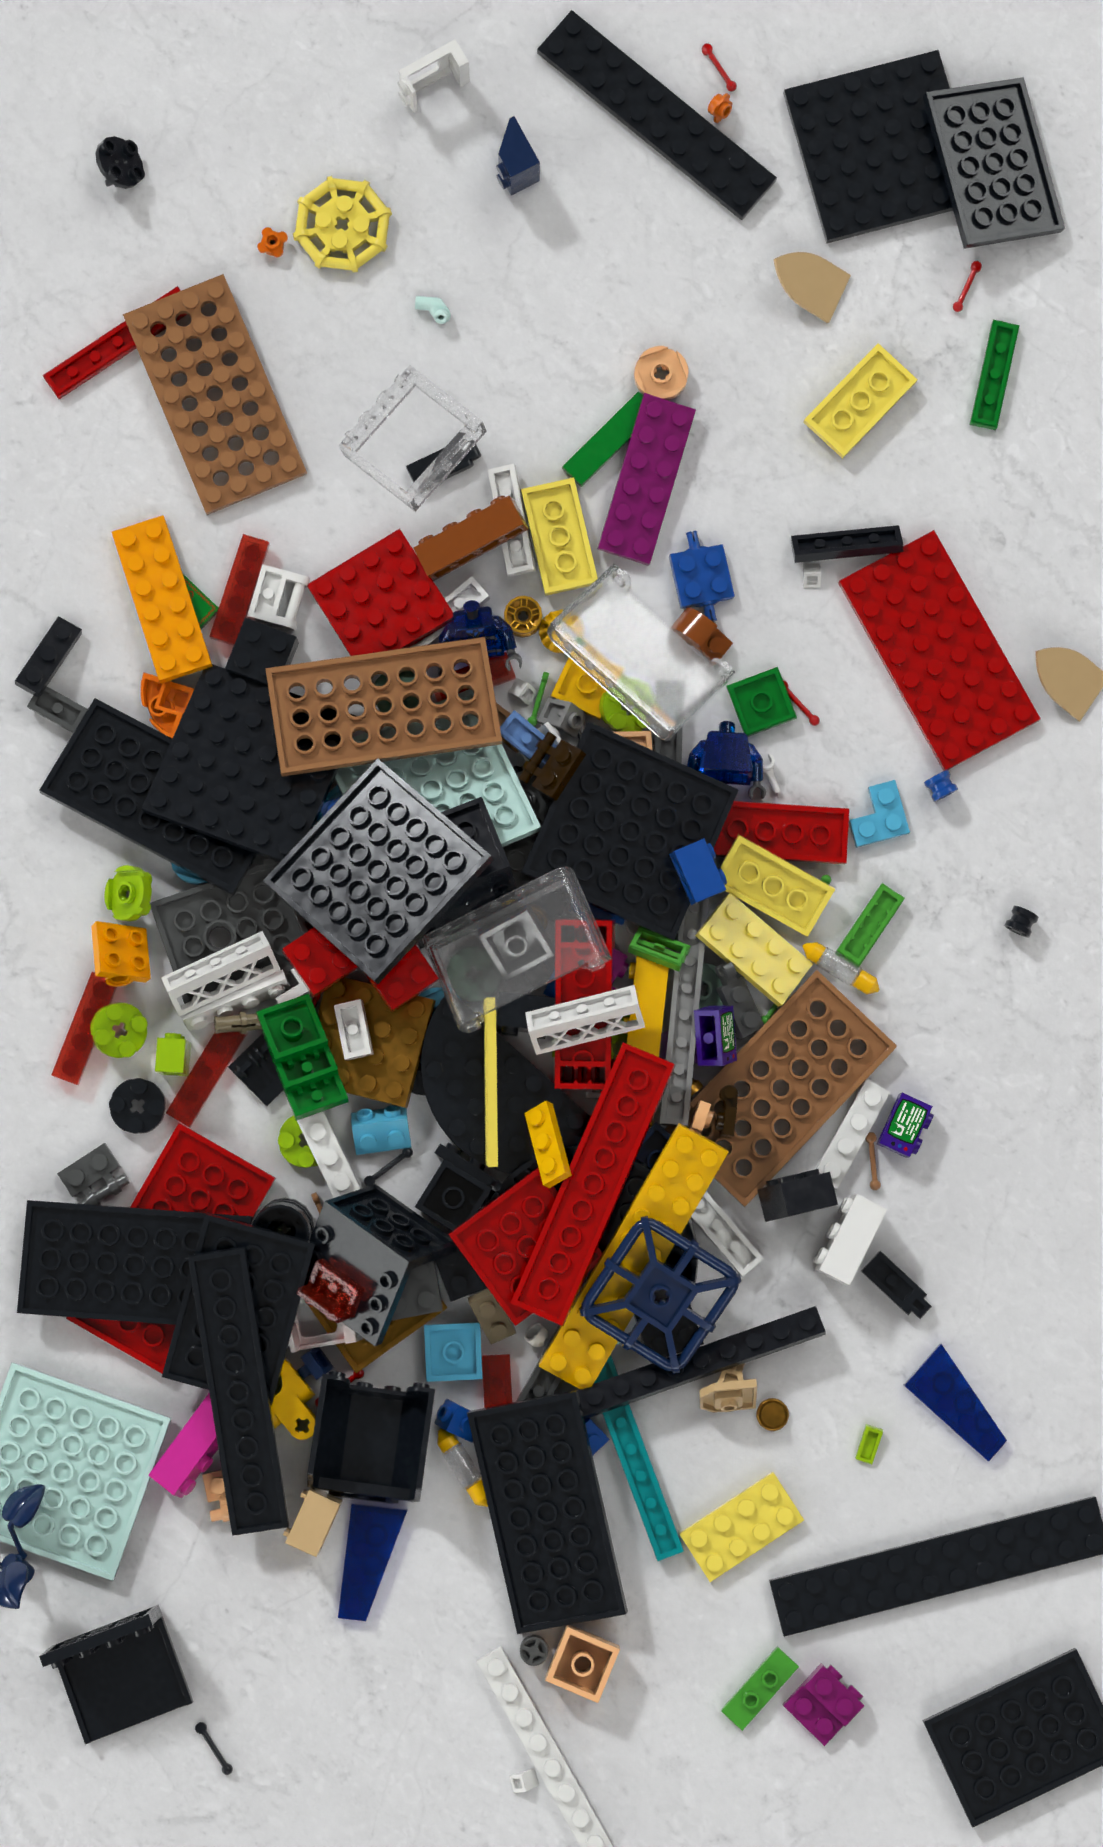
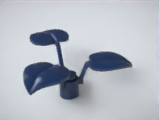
[0,1484,46,1609]

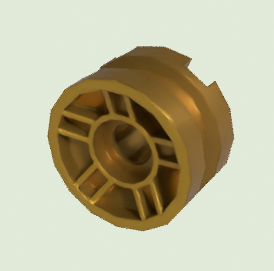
[504,596,542,638]

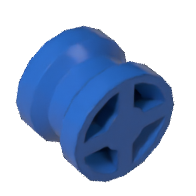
[924,770,958,802]

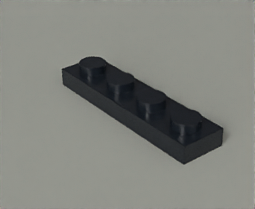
[791,525,903,563]

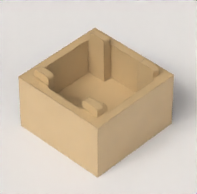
[283,1488,343,1557]

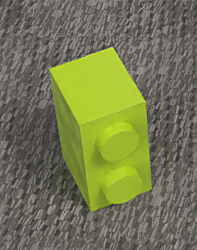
[155,1033,191,1076]

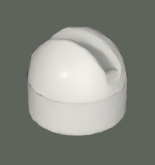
[524,1322,549,1347]

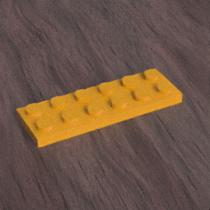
[112,515,213,684]

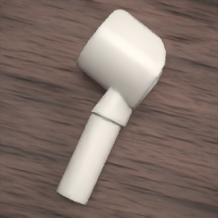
[758,754,780,794]

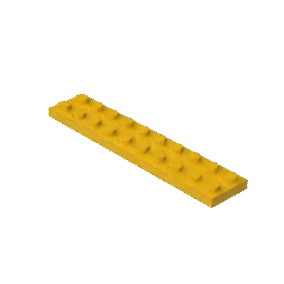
[539,1123,729,1389]

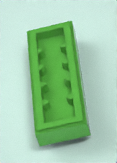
[836,883,905,967]
[721,1646,799,1731]

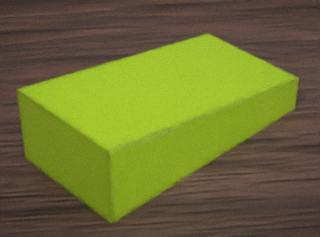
[855,1424,883,1464]

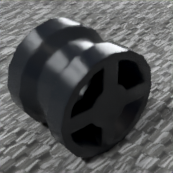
[1004,905,1039,938]

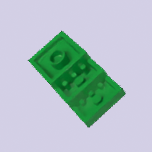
[256,993,349,1121]

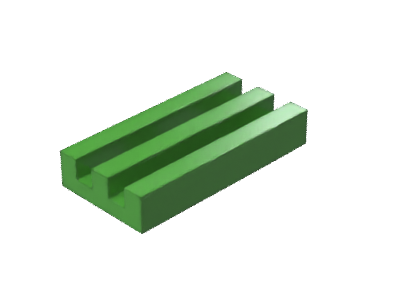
[628,927,690,972]

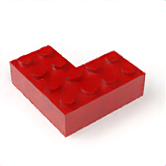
[282,928,439,1013]

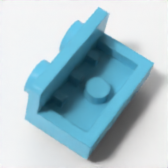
[351,1105,411,1155]

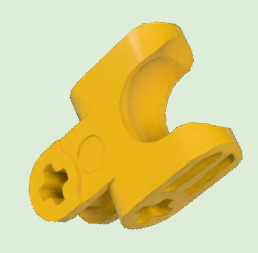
[271,1357,316,1440]

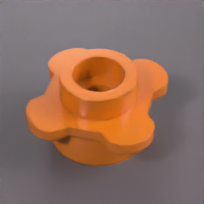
[708,93,733,123]
[257,227,288,257]

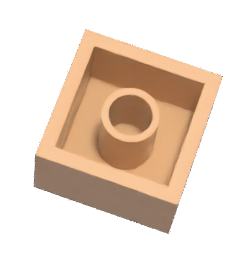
[545,1625,620,1703]

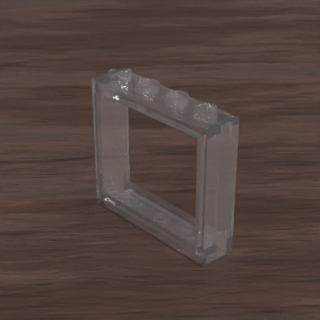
[338,365,487,512]

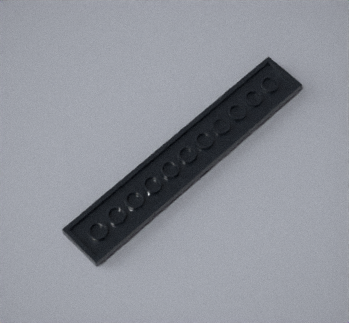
[769,1496,1103,1637]

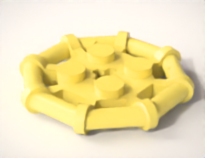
[293,176,392,273]

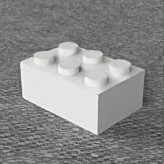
[813,1194,887,1285]

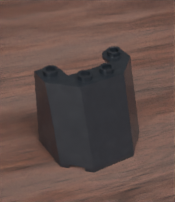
[307,1371,435,1504]

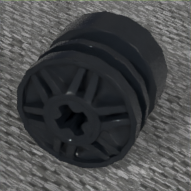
[252,1197,314,1240]

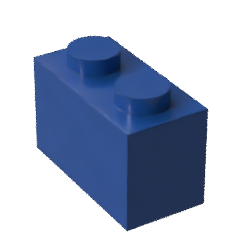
[669,839,727,905]

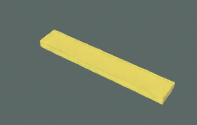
[484,998,498,1167]

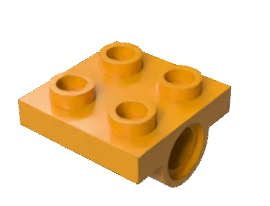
[91,921,151,987]

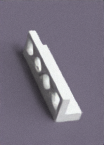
[161,931,281,1017]
[525,985,645,1055]

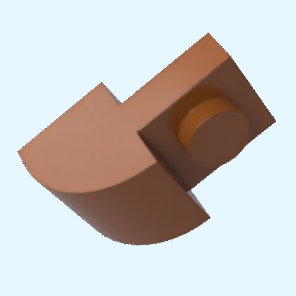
[671,607,733,664]

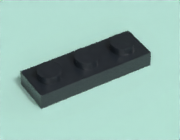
[15,616,82,698]

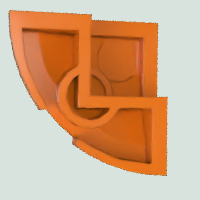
[141,672,194,739]

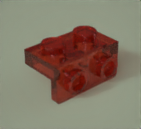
[296,1259,365,1323]

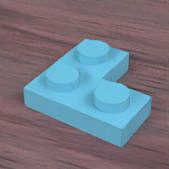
[849,780,910,848]

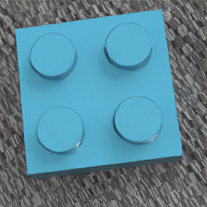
[424,1322,483,1382]

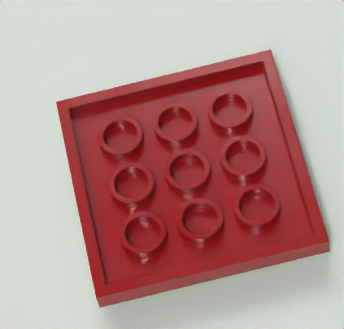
[307,529,456,656]
[448,1168,603,1326]

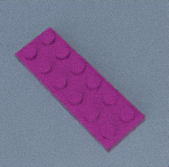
[597,393,696,566]

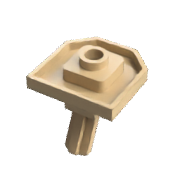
[699,1363,757,1413]

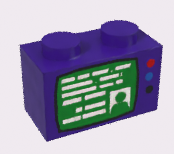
[694,1005,737,1066]
[877,1093,934,1158]

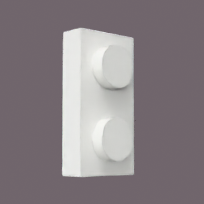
[334,999,374,1061]

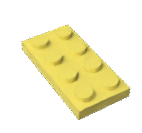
[803,343,918,459]
[521,477,598,596]
[719,834,835,937]
[695,893,813,1007]
[679,1472,804,1582]

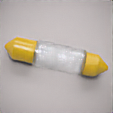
[802,942,880,995]
[437,1429,488,1507]

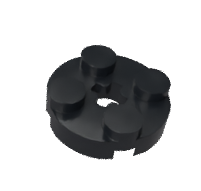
[109,1078,166,1134]

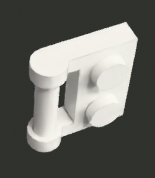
[247,564,310,631]

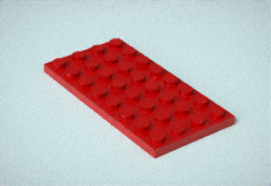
[838,530,1041,771]
[66,1123,276,1373]

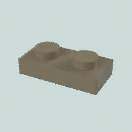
[467,1288,516,1345]

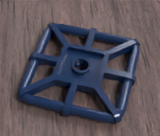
[579,1216,741,1374]

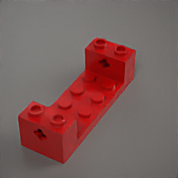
[555,919,616,1089]

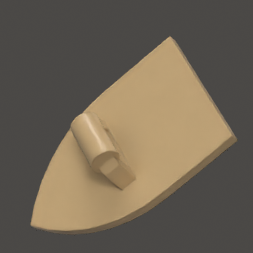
[773,252,851,323]
[1036,647,1103,721]

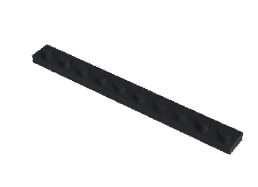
[578,1306,826,1419]

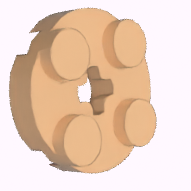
[634,346,689,401]

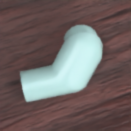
[415,296,451,324]

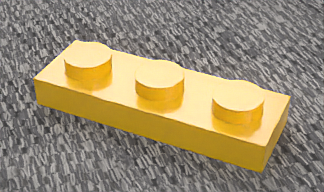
[524,1101,572,1188]

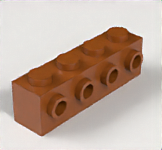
[413,495,529,581]

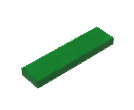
[969,319,1020,431]
[562,391,643,487]

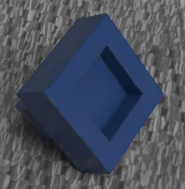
[297,1347,334,1380]

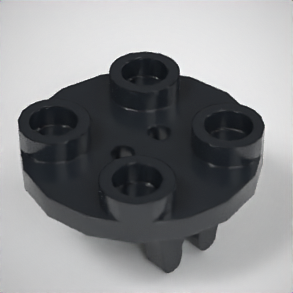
[95,136,145,189]

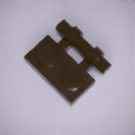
[518,732,586,801]
[715,1085,738,1138]

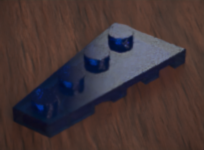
[903,1344,1007,1462]
[338,1503,408,1621]

